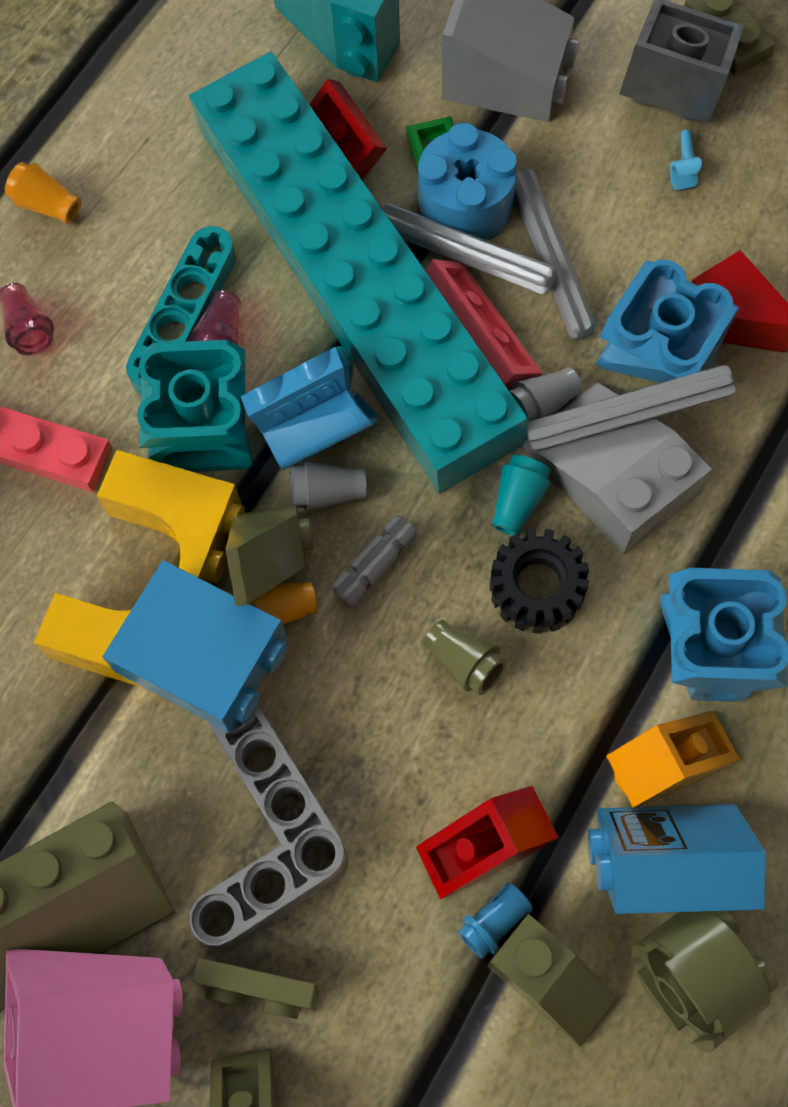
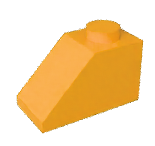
[606,711,741,808]

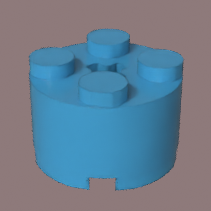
[418,123,517,240]

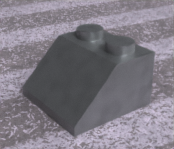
[619,0,744,124]

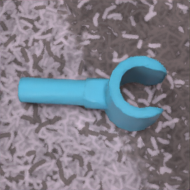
[670,130,702,190]

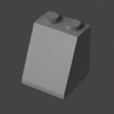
[441,0,579,122]

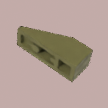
[226,505,314,606]

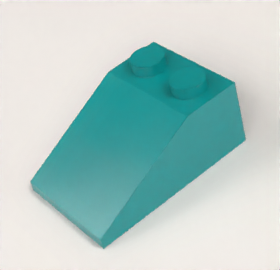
[274,0,400,82]

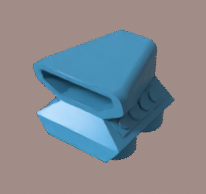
[595,260,741,383]
[241,346,380,470]
[660,568,788,702]

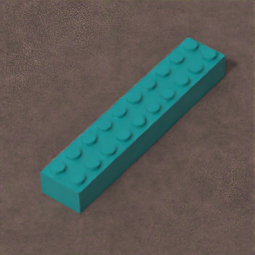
[189,51,528,494]

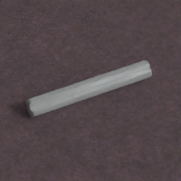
[514,169,596,340]
[382,203,556,294]
[527,365,736,451]

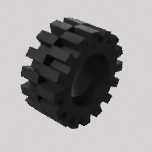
[490,528,589,634]

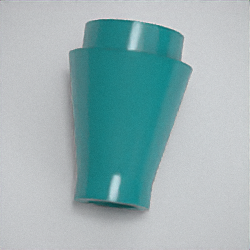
[490,455,551,537]

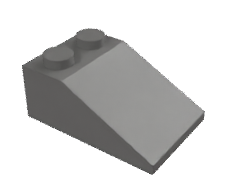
[522,382,712,555]

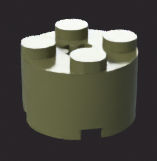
[631,911,779,1052]

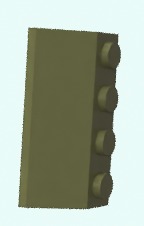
[0,801,176,1011]

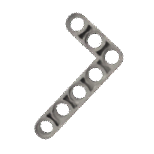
[189,704,347,950]

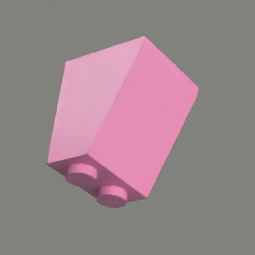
[4,949,183,1107]

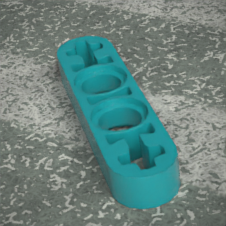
[126,226,236,394]

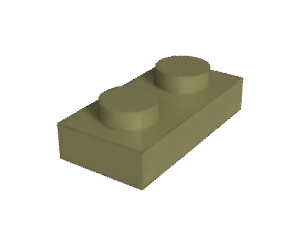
[684,0,776,76]
[192,958,320,1020]

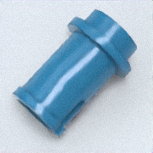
[458,882,533,959]

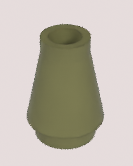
[424,620,507,695]

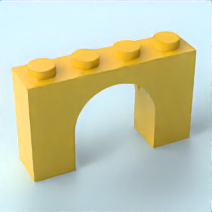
[34,450,245,689]

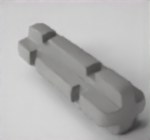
[332,516,416,607]

